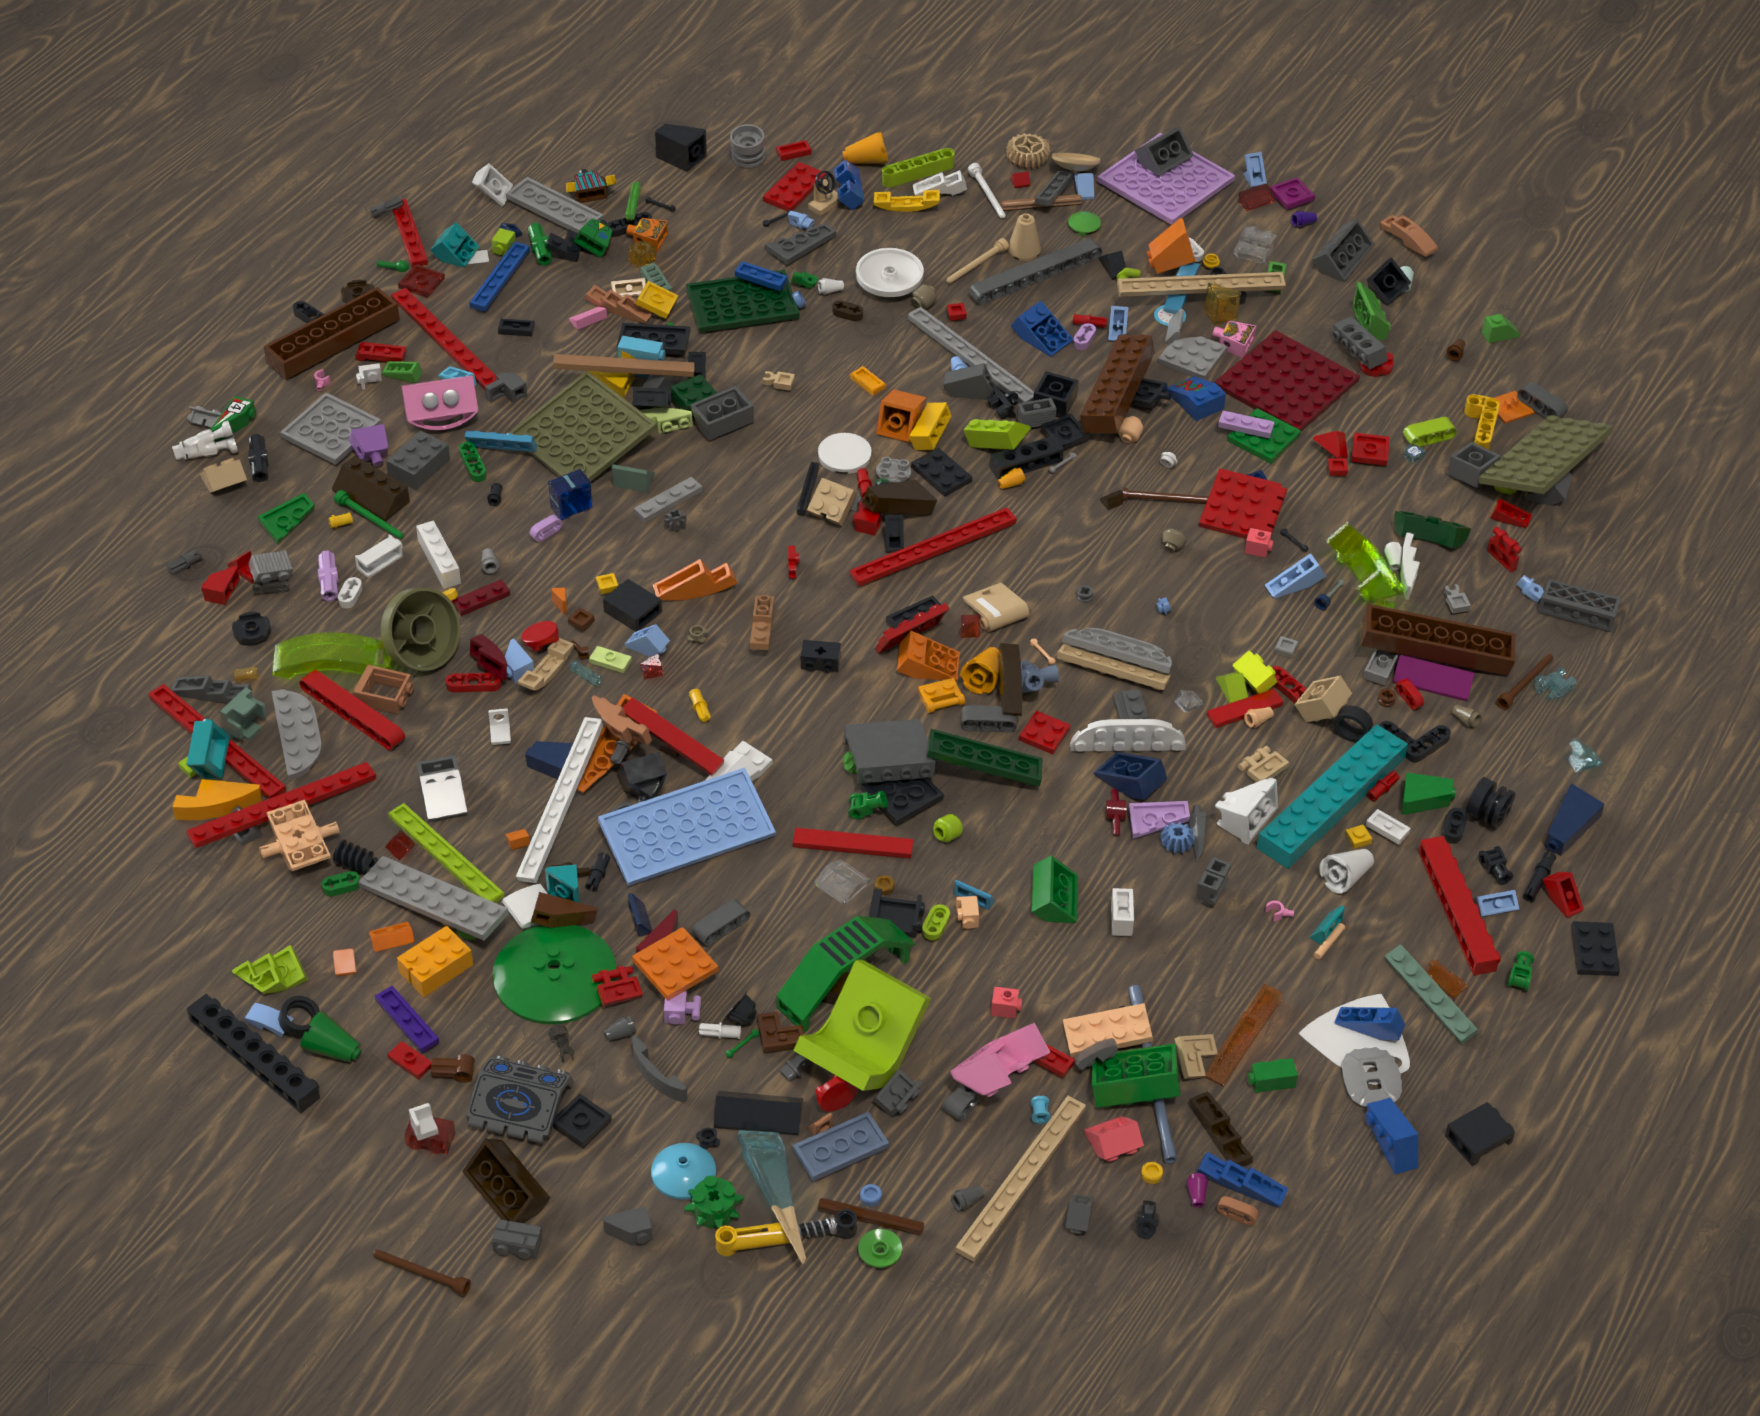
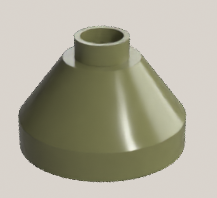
[381,588,460,671]

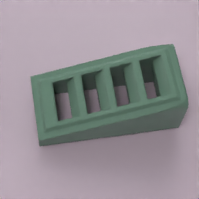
[640,262,672,291]

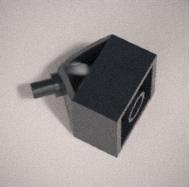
[617,752,667,803]

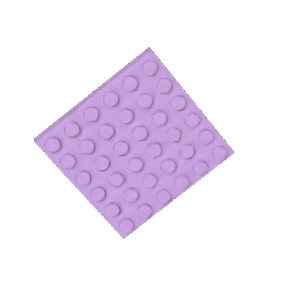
[1097,133,1235,225]

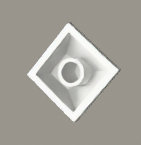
[472,163,513,206]

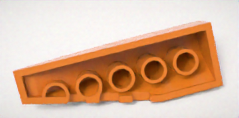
[576,694,658,794]

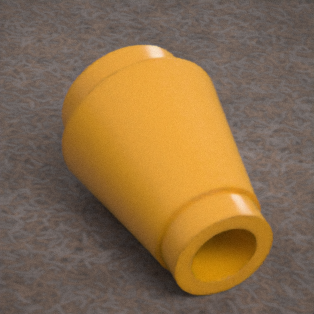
[998,468,1026,490]

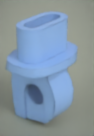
[788,211,814,230]
[1516,575,1544,603]

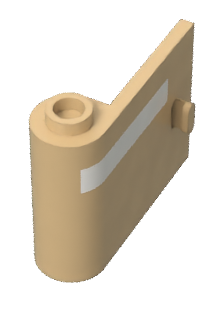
[963,583,1029,632]

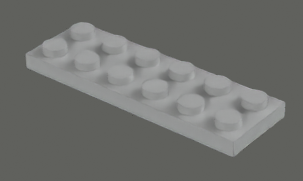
[506,177,604,233]

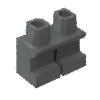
[1196,857,1231,908]

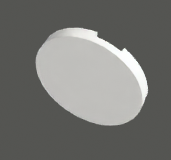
[818,433,871,474]

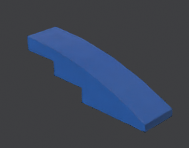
[1196,1152,1289,1207]

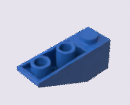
[1334,1007,1405,1040]

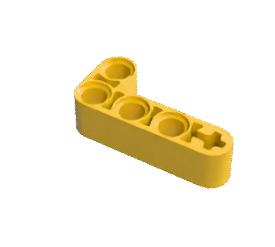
[1464,394,1500,450]

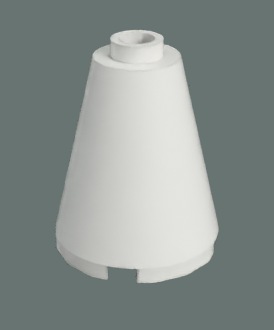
[1320,849,1374,894]

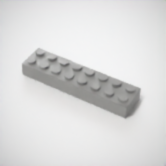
[1363,609,1401,686]

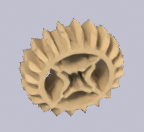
[1006,133,1050,169]

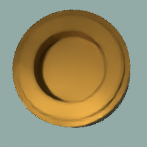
[875,875,895,895]

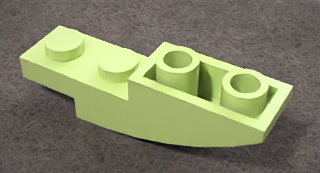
[639,408,693,434]

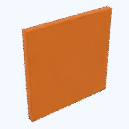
[1494,391,1535,424]

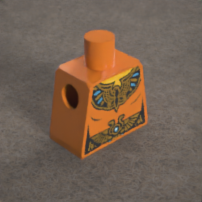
[626,218,668,253]

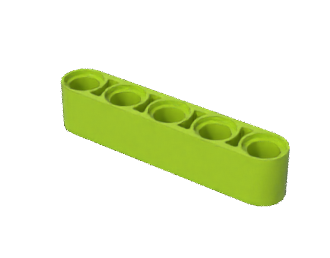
[882,148,955,188]

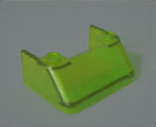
[1325,522,1404,602]

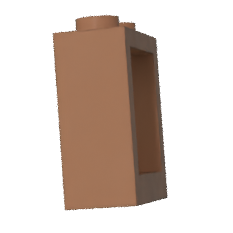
[353,665,414,714]

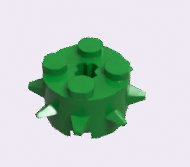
[684,1175,744,1229]

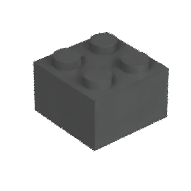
[1448,442,1501,488]

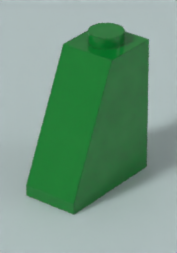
[1401,772,1456,815]

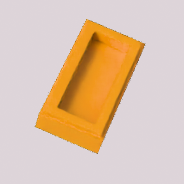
[850,366,886,396]

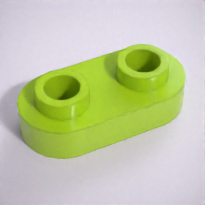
[922,904,950,940]

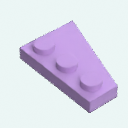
[1128,801,1190,839]

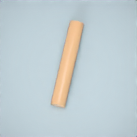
[1314,923,1345,959]

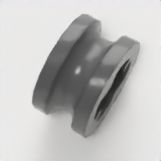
[1077,585,1093,603]

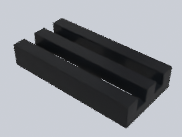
[498,318,535,337]

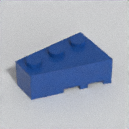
[1365,1098,1418,1174]

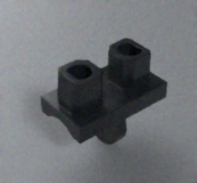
[987,386,1018,419]
[1136,1200,1159,1238]

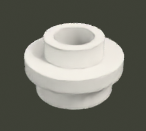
[1160,452,1177,468]

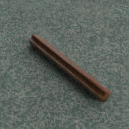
[818,1198,924,1235]

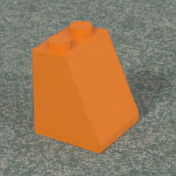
[1147,218,1196,274]
[876,389,927,442]

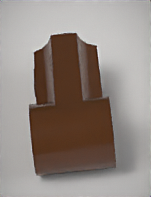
[431,1054,475,1083]

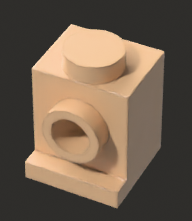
[956,896,979,929]

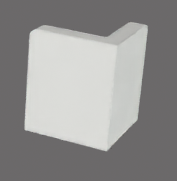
[409,1103,439,1141]

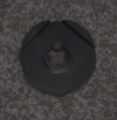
[232,612,271,645]

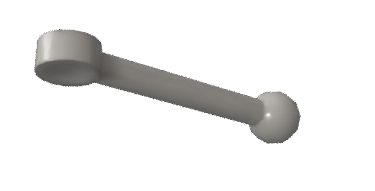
[1049,453,1077,473]

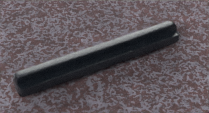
[796,462,820,516]

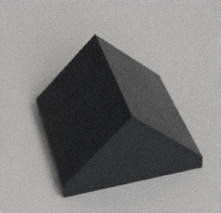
[1367,257,1412,305]

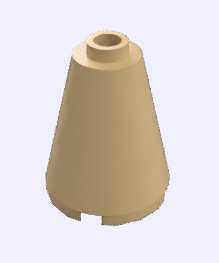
[1008,214,1041,261]

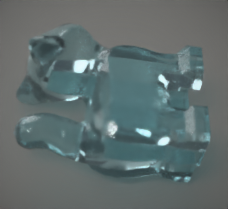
[1535,667,1576,700]

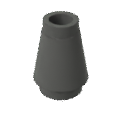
[604,1016,636,1041]
[951,1185,985,1211]

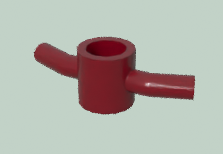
[1105,788,1126,837]

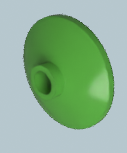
[858,1229,902,1268]

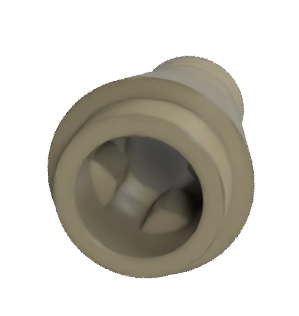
[1452,704,1482,727]

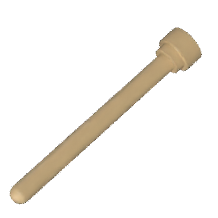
[946,238,1009,284]

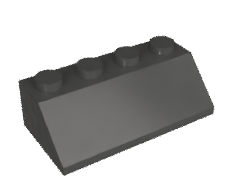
[1312,218,1375,282]

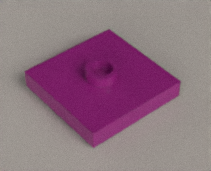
[1270,177,1315,210]

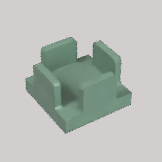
[220,688,267,740]

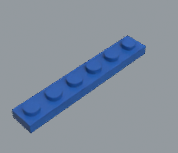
[469,241,530,312]

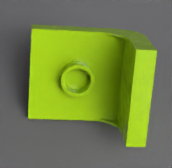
[793,960,932,1091]

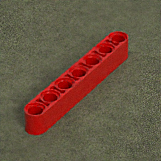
[299,670,406,750]

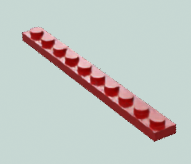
[391,288,496,391]
[850,507,1017,586]
[148,684,286,799]
[186,762,376,849]

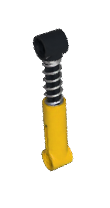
[715,1209,857,1256]

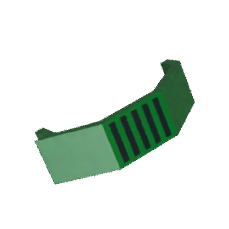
[776,916,916,1033]

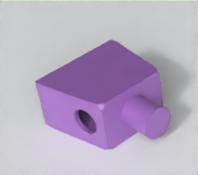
[349,424,388,467]

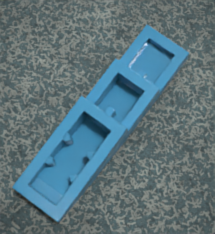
[1164,262,1200,314]

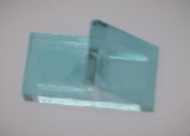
[1568,738,1603,772]

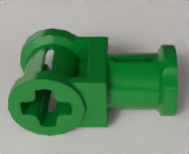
[848,791,888,820]
[1507,951,1534,992]

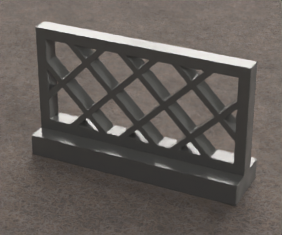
[1538,579,1621,632]

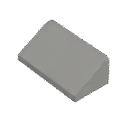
[1165,309,1184,344]

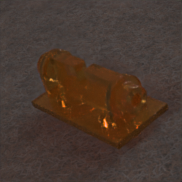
[1426,959,1468,998]

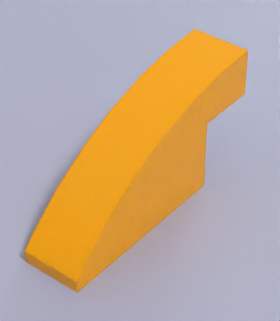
[172,779,262,820]

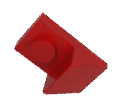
[227,551,255,584]

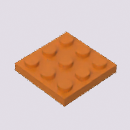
[632,927,719,1001]

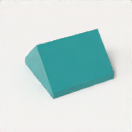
[545,865,580,903]

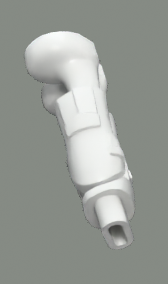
[172,421,238,460]

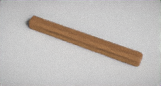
[1001,194,1082,210]

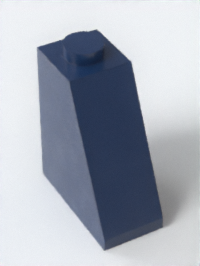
[525,741,573,780]

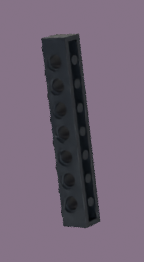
[187,994,320,1113]

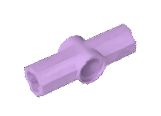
[318,551,339,602]

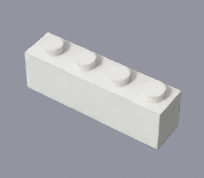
[416,521,461,589]

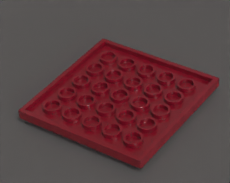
[1214,330,1360,431]

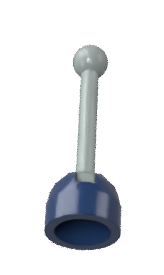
[1314,580,1345,610]

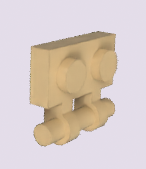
[1238,746,1289,782]

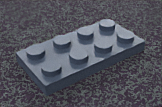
[793,1111,889,1182]

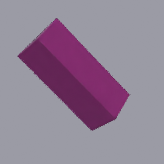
[1393,655,1475,702]

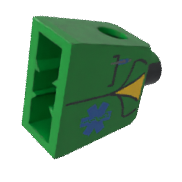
[573,218,612,258]

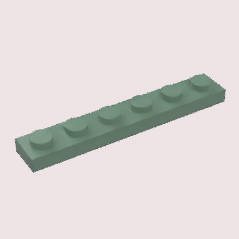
[1385,944,1479,1044]

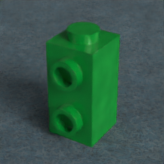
[1248,1058,1298,1093]

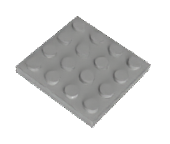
[280,393,381,465]

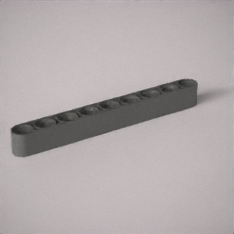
[968,238,1102,305]

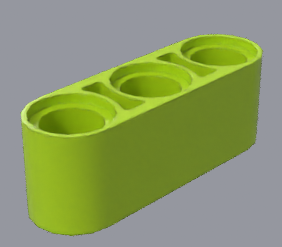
[1403,417,1457,447]

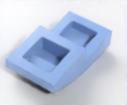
[244,1003,294,1038]

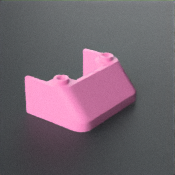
[950,1023,1050,1097]

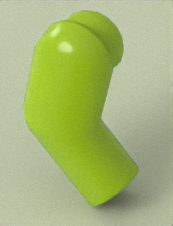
[1117,268,1140,280]

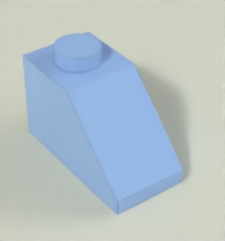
[624,624,670,657]
[505,639,534,683]

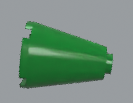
[300,1011,362,1063]

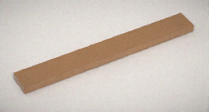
[553,354,694,377]

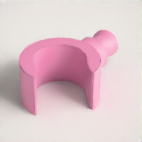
[314,369,331,391]
[1265,901,1294,921]

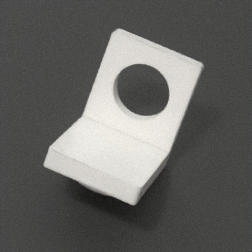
[489,709,511,745]

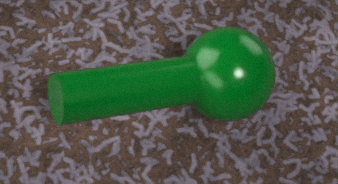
[377,260,409,272]

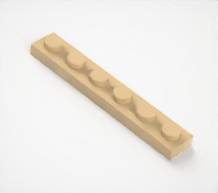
[1057,643,1171,690]

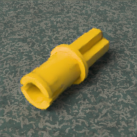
[689,689,711,723]

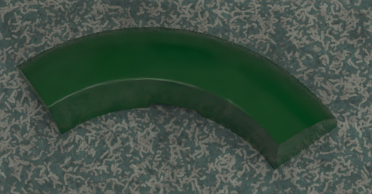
[1394,511,1471,548]

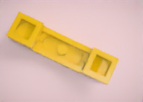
[874,190,940,212]

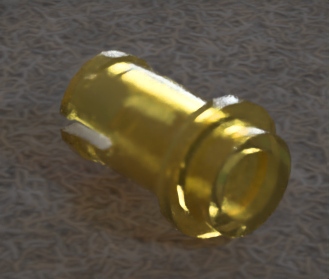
[233,666,258,682]

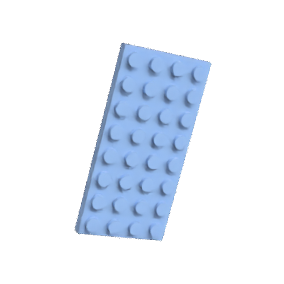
[598,767,776,886]

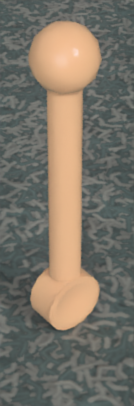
[1030,638,1056,665]

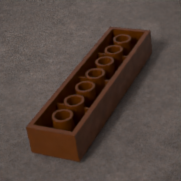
[263,287,400,379]
[1080,334,1155,434]
[1361,604,1515,676]

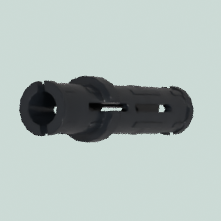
[1523,851,1556,902]

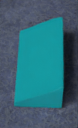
[1310,905,1345,945]

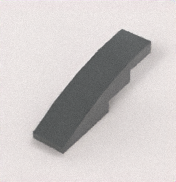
[171,675,252,703]

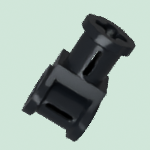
[1478,846,1514,885]

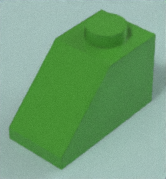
[1482,314,1520,343]

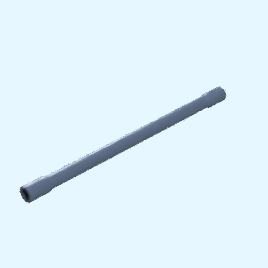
[1129,985,1177,1164]

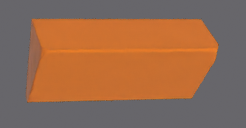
[369,922,414,952]

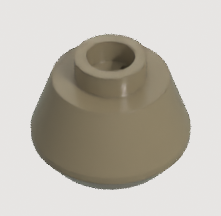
[1163,528,1187,552]

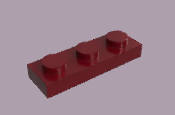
[452,579,511,616]

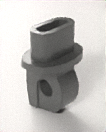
[779,1054,813,1082]

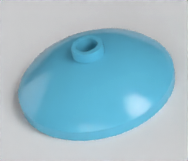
[651,1143,716,1200]

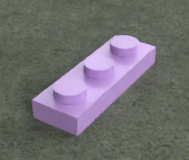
[1218,411,1274,438]

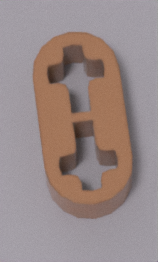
[1217,1196,1259,1226]

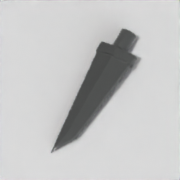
[1189,804,1207,862]

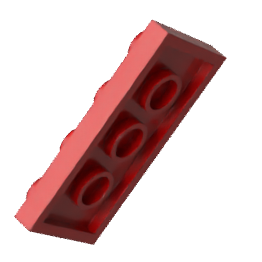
[763,162,826,211]
[875,603,949,654]

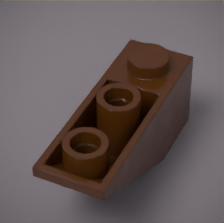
[531,892,598,928]

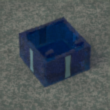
[548,469,593,520]

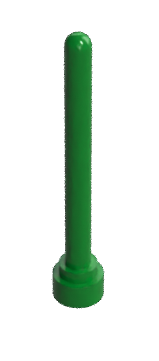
[334,490,404,539]

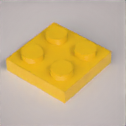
[635,281,679,319]

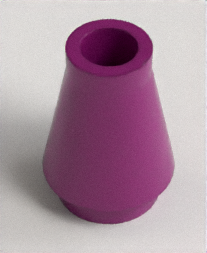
[1187,1173,1208,1208]

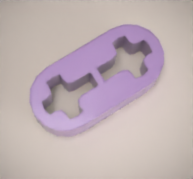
[1073,323,1096,350]
[529,515,562,542]

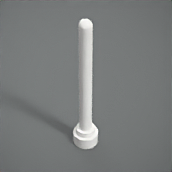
[968,163,1006,219]

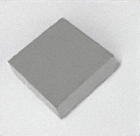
[1274,636,1299,658]

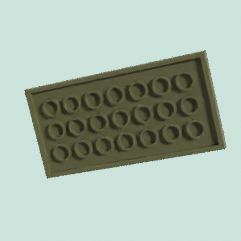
[1479,415,1613,494]

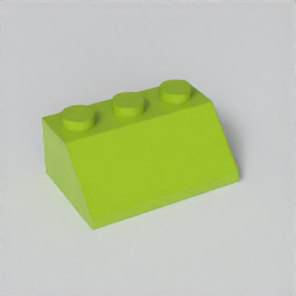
[964,419,1031,450]

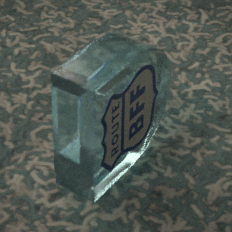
[1404,444,1426,463]

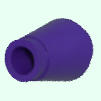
[1291,211,1317,228]

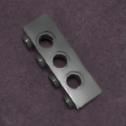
[1333,317,1388,369]

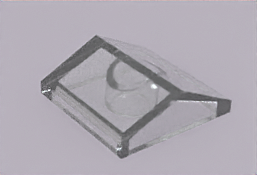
[814,859,871,905]

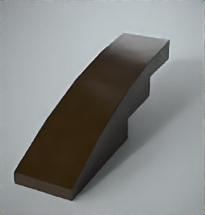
[999,643,1022,716]
[1190,1091,1253,1167]

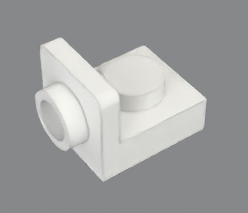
[356,363,382,390]

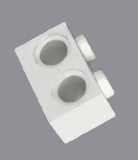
[1111,888,1134,936]

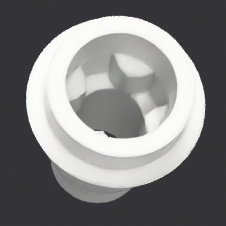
[818,278,844,295]
[1384,542,1403,570]

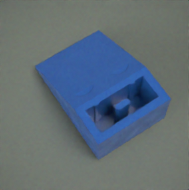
[1011,301,1074,357]

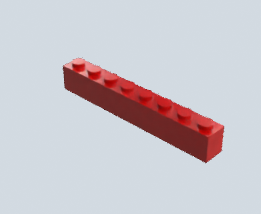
[1418,836,1501,976]

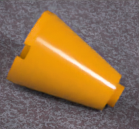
[843,131,888,164]
[960,647,1000,694]

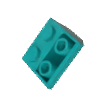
[430,222,480,268]

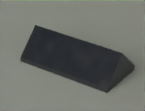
[714,1091,803,1136]

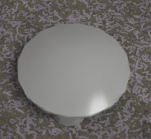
[876,457,911,483]

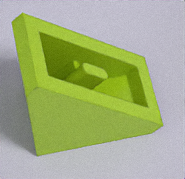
[1216,673,1248,703]

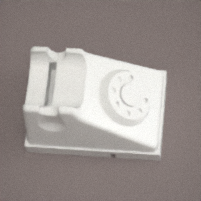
[1215,778,1278,844]

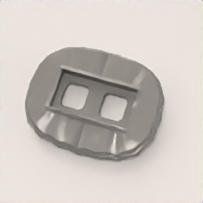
[1342,1047,1402,1107]

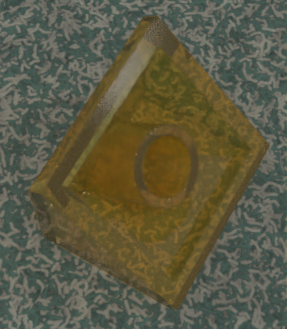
[1205,283,1241,325]

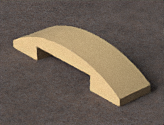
[518,638,574,691]

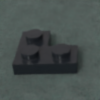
[545,229,581,262]

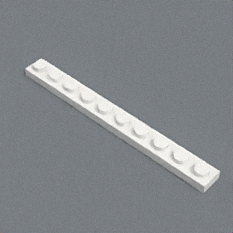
[516,717,604,883]

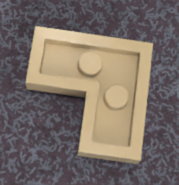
[1175,1034,1218,1079]

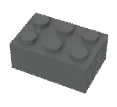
[386,431,450,490]

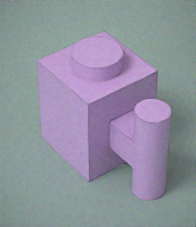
[664,991,701,1024]

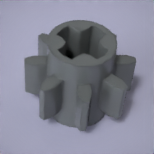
[664,509,686,532]

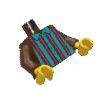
[566,169,617,203]

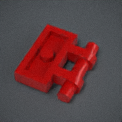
[1487,527,1522,572]
[592,966,643,1007]

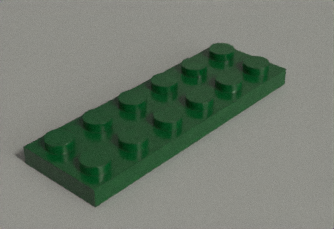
[927,729,1043,787]

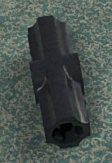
[248,434,269,482]

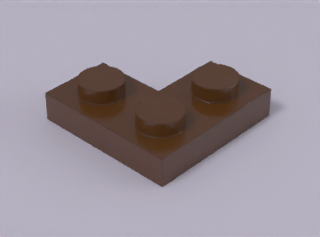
[757,1011,804,1053]

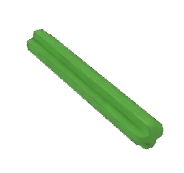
[625,182,641,220]

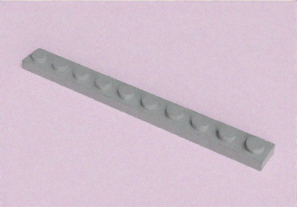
[908,307,1034,404]

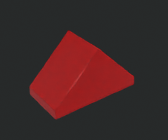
[1313,431,1348,459]

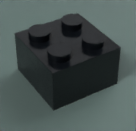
[1033,371,1079,417]

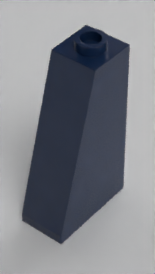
[1544,784,1605,856]

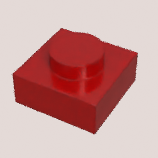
[946,303,967,321]
[1328,458,1348,476]

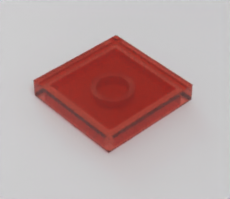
[398,264,445,298]

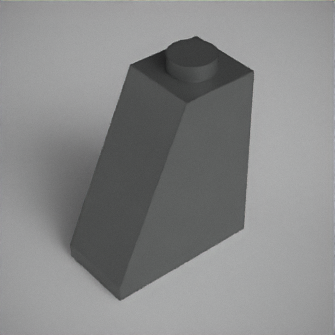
[943,363,996,400]

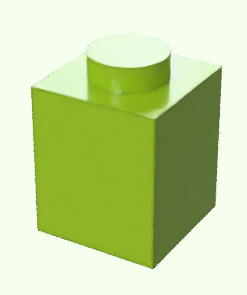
[491,228,516,256]

